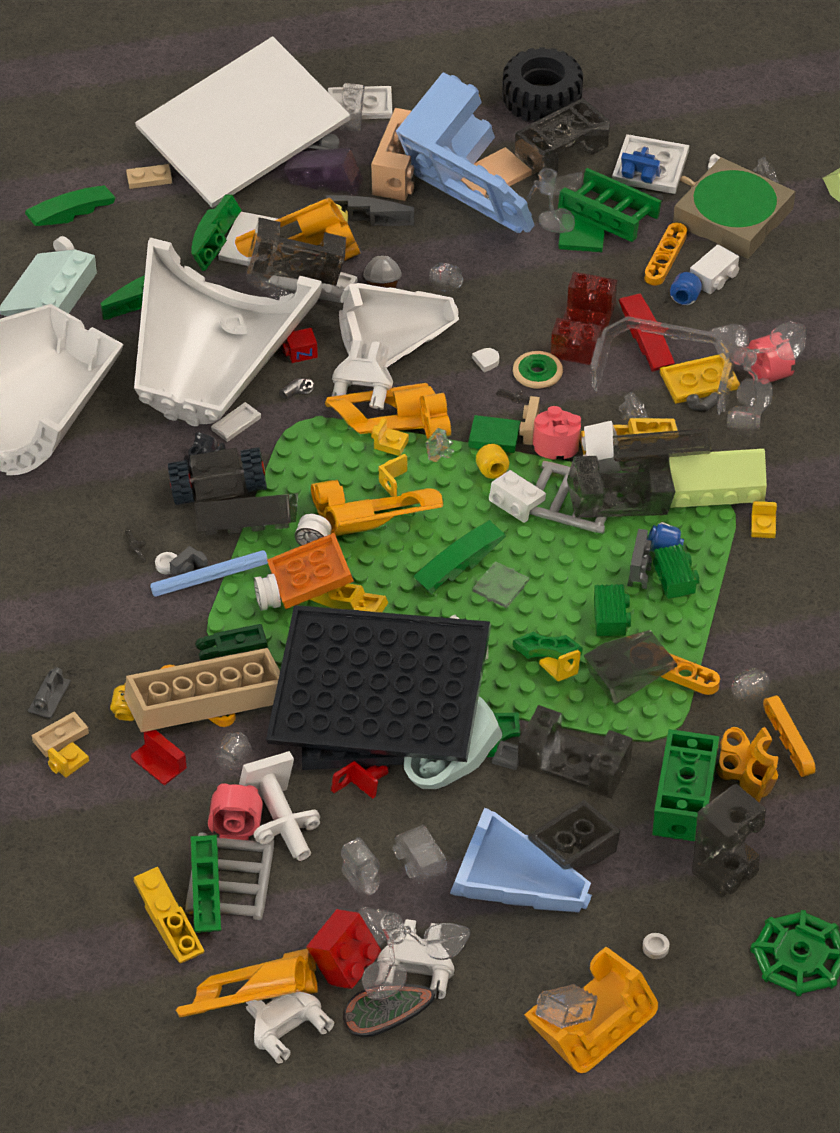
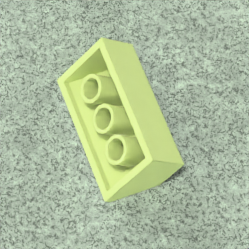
[667,449,767,508]

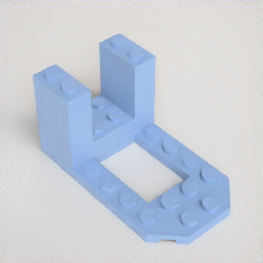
[396,72,535,233]

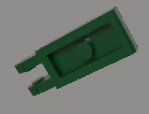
[195,624,268,661]

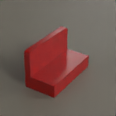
[131,730,187,785]

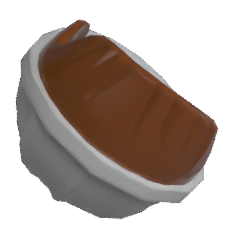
[363,255,402,288]

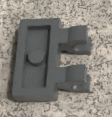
[627,529,652,589]

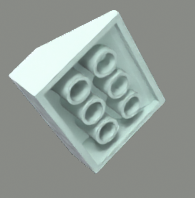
[0,249,97,317]

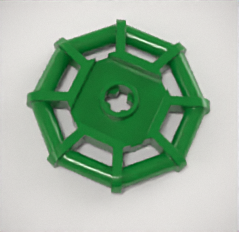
[750,910,840,996]

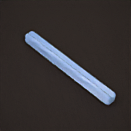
[150,550,268,597]

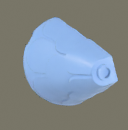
[450,808,592,913]

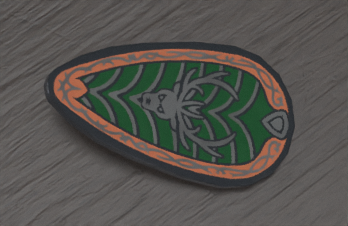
[343,984,435,1038]

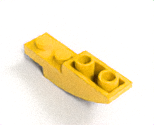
[134,867,205,964]

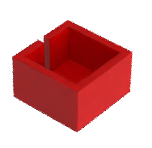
[306,909,382,989]

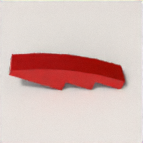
[619,293,675,372]

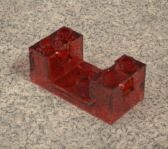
[551,272,617,366]

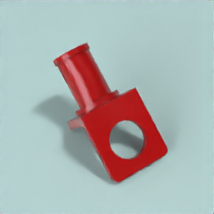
[331,761,388,799]

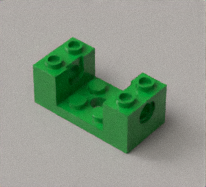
[652,729,719,843]

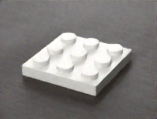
[612,134,689,194]

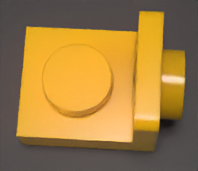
[371,418,409,456]
[751,501,777,538]
[48,742,89,778]

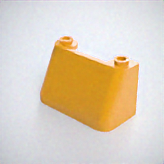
[524,947,658,1073]

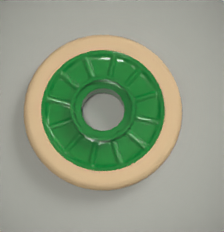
[513,351,563,389]

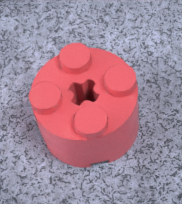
[744,332,795,384]
[533,406,581,459]
[208,783,263,840]

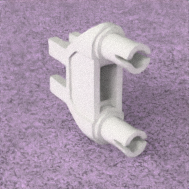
[332,340,393,410]
[375,919,455,999]
[246,992,334,1063]

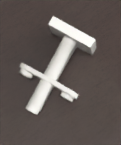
[239,751,320,861]

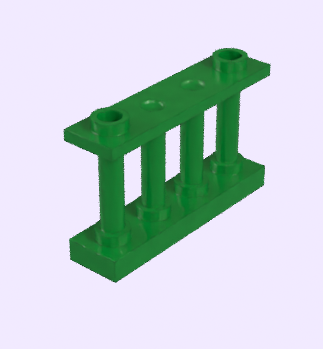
[558,168,662,242]

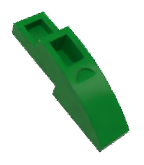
[192,194,242,271]

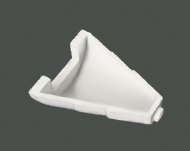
[339,283,459,368]

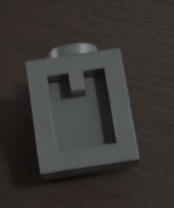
[169,546,208,577]

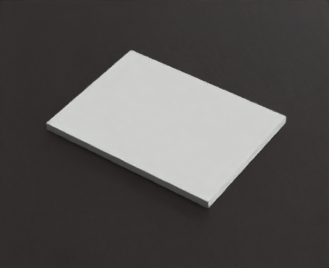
[135,36,351,208]

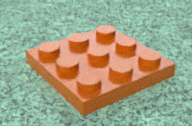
[267,533,354,609]

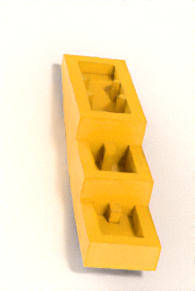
[580,418,679,454]
[310,584,388,612]

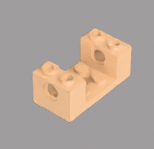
[371,108,414,201]

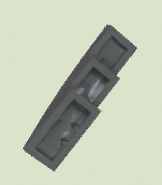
[326,195,414,227]

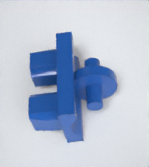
[621,147,661,184]

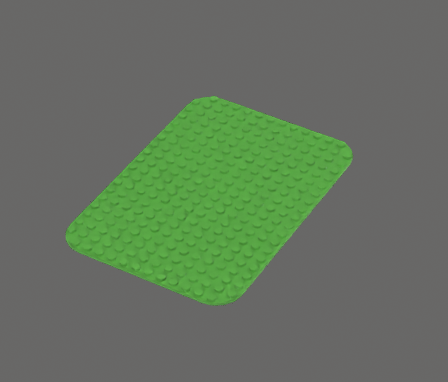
[207,416,736,742]

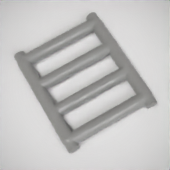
[270,275,344,303]
[529,461,625,534]
[185,833,274,921]

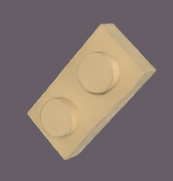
[126,164,172,189]
[519,396,540,445]
[32,711,89,757]

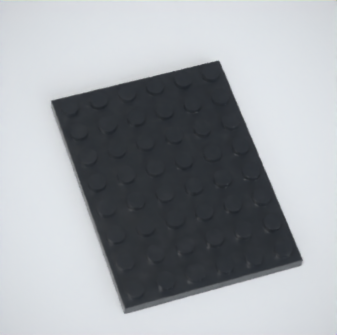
[266,605,491,762]

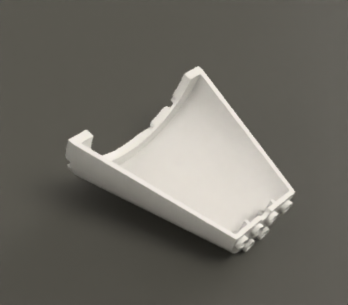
[134,238,322,426]
[0,304,123,475]

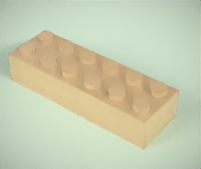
[124,648,280,732]

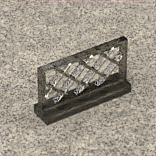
[613,428,714,469]

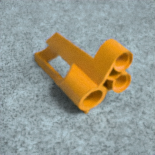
[235,198,361,262]
[325,383,451,439]
[311,480,444,536]
[716,727,778,803]
[176,949,318,1018]

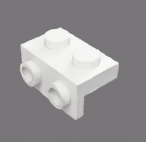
[489,470,546,523]

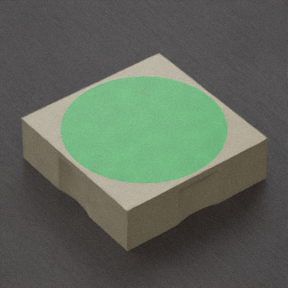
[673,157,796,259]

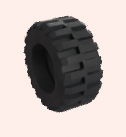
[502,47,583,124]

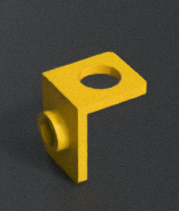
[379,454,407,497]
[539,650,581,681]

